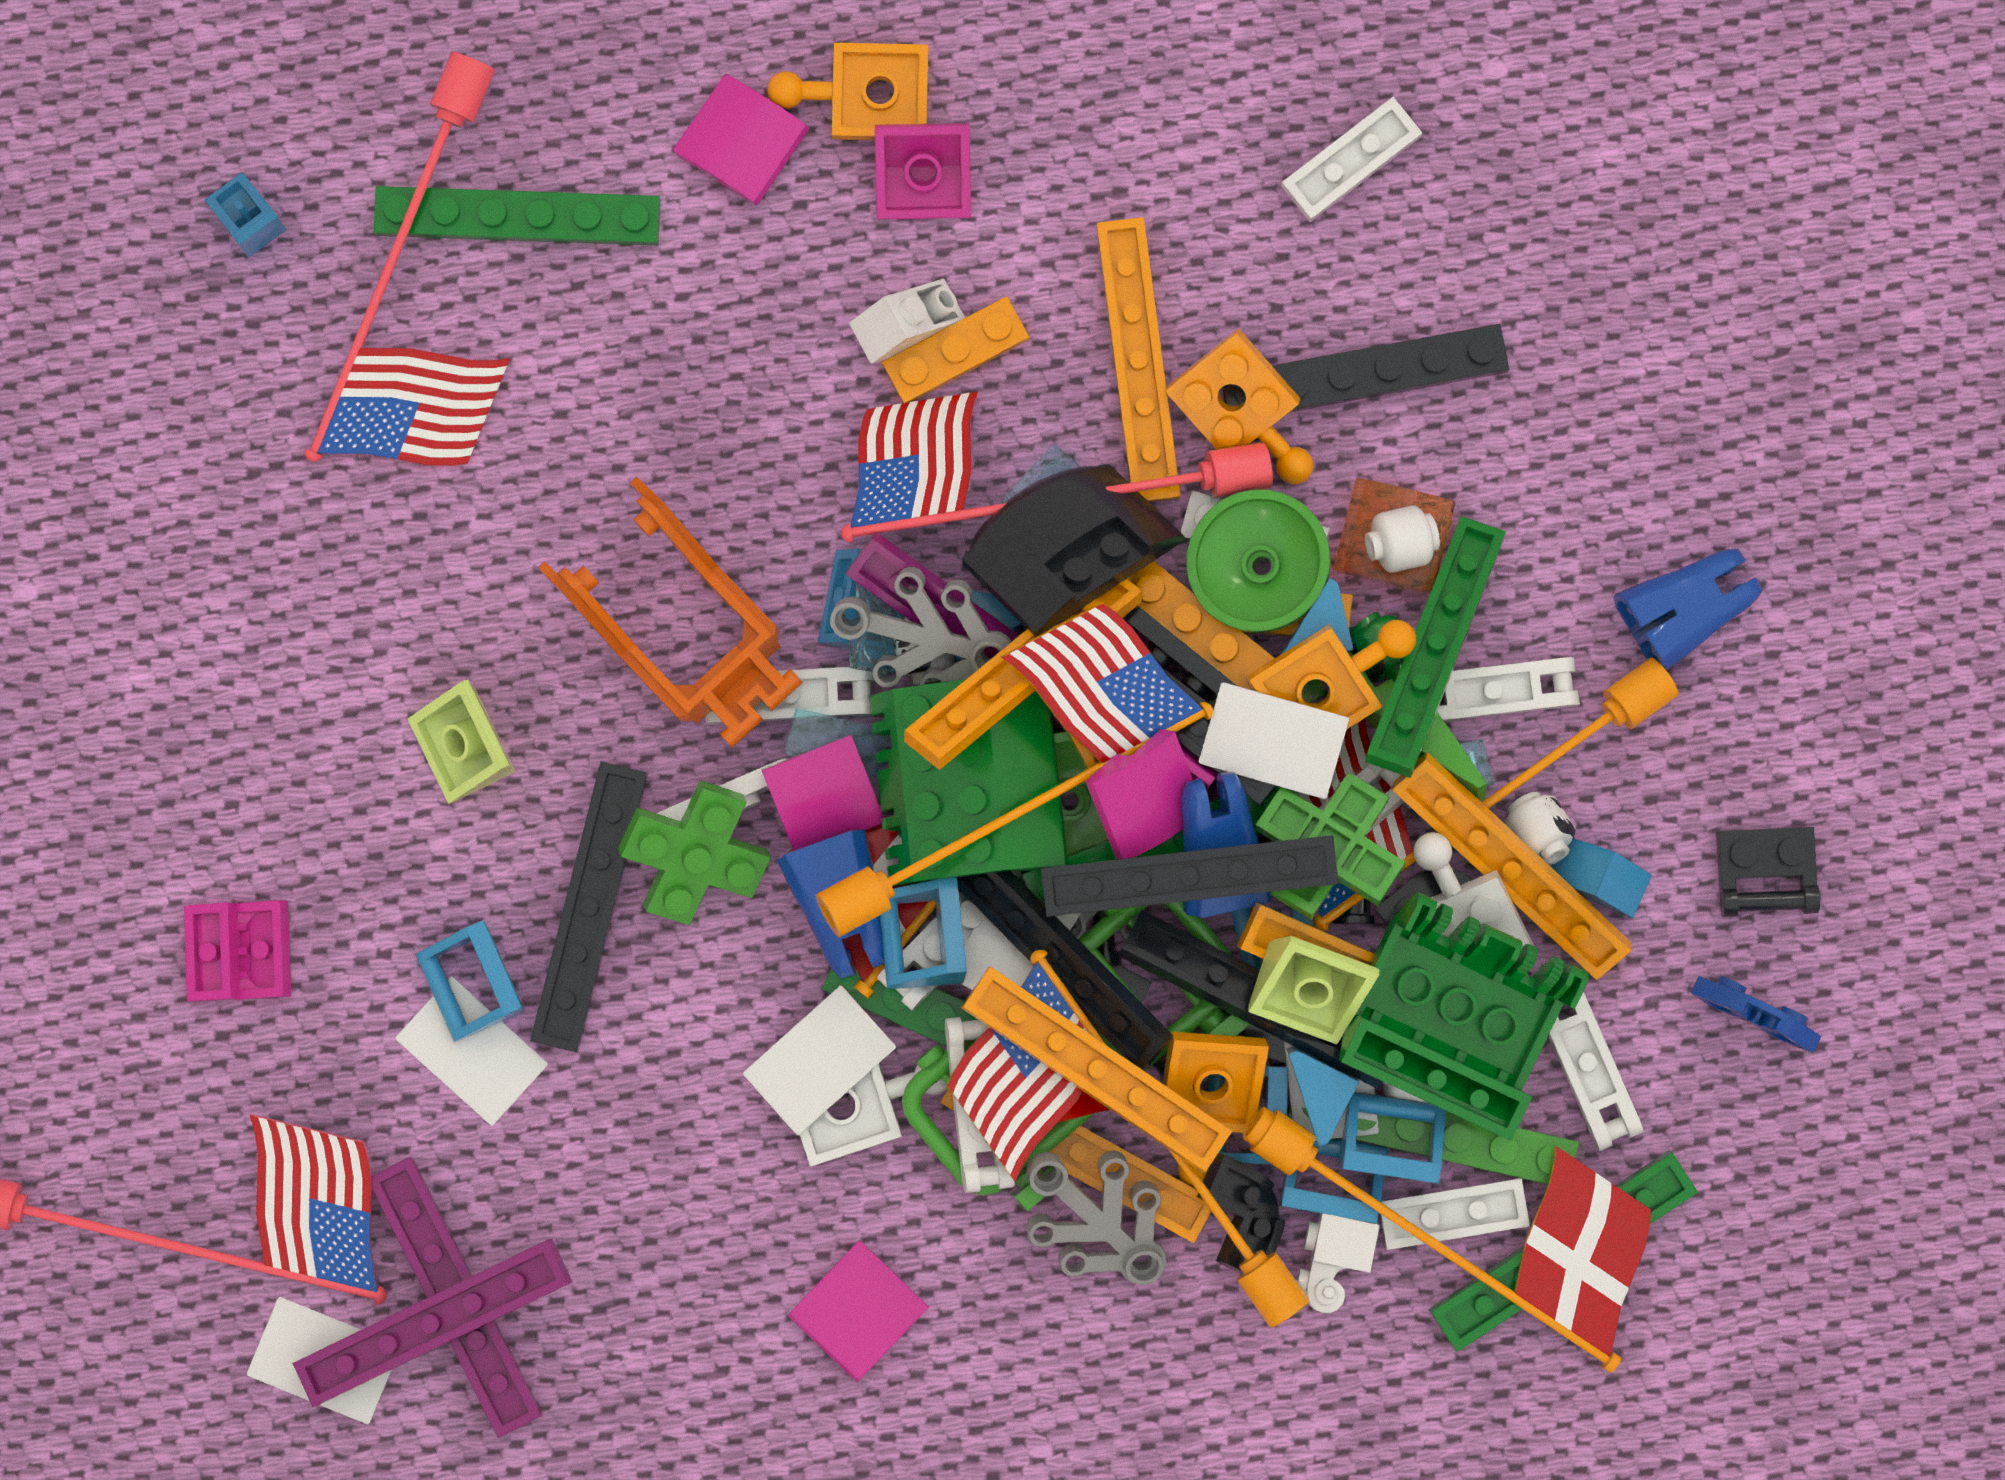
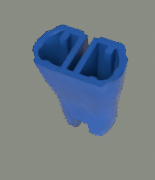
[1613,549,1763,671]
[1181,772,1273,918]
[777,829,884,979]

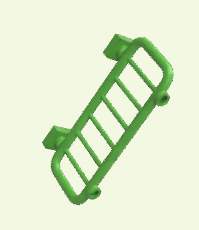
[902,902,1250,1211]

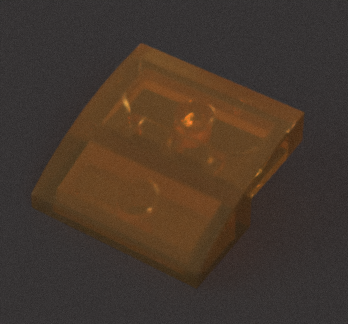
[1333,478,1456,594]

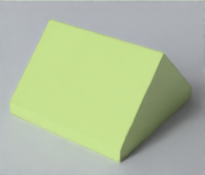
[407,680,516,804]
[1248,936,1379,1044]

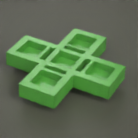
[1255,772,1405,920]
[618,780,771,925]

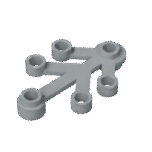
[830,567,1012,688]
[1026,1151,1166,1285]

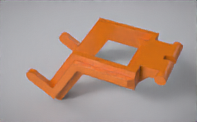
[538,477,803,748]

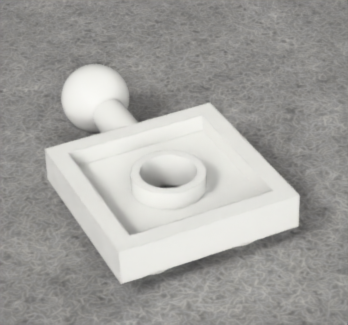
[1413,832,1535,947]
[800,1064,950,1167]

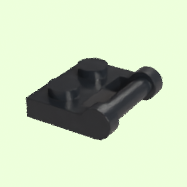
[1716,827,1820,917]

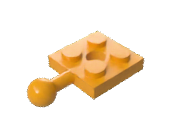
[767,43,929,140]
[1165,328,1314,485]
[1248,620,1416,730]
[1162,1032,1269,1188]

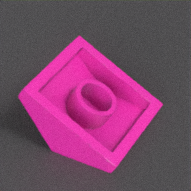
[875,123,971,219]

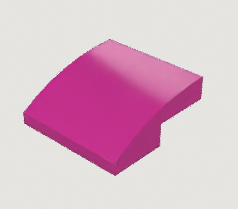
[673,73,810,206]
[1086,729,1193,860]
[761,734,884,851]
[184,900,291,1002]
[787,1240,929,1382]

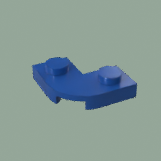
[1691,976,1822,1053]

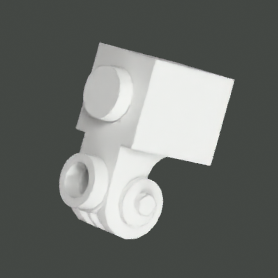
[1297,1213,1380,1313]

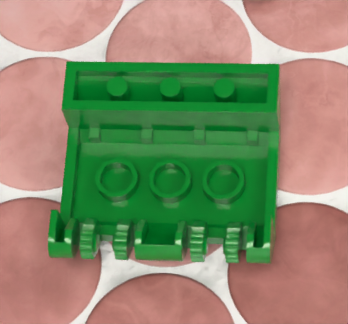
[869,679,1068,887]
[1339,892,1589,1141]

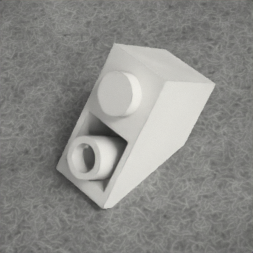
[849,279,965,364]

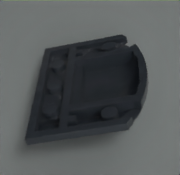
[962,464,1184,637]

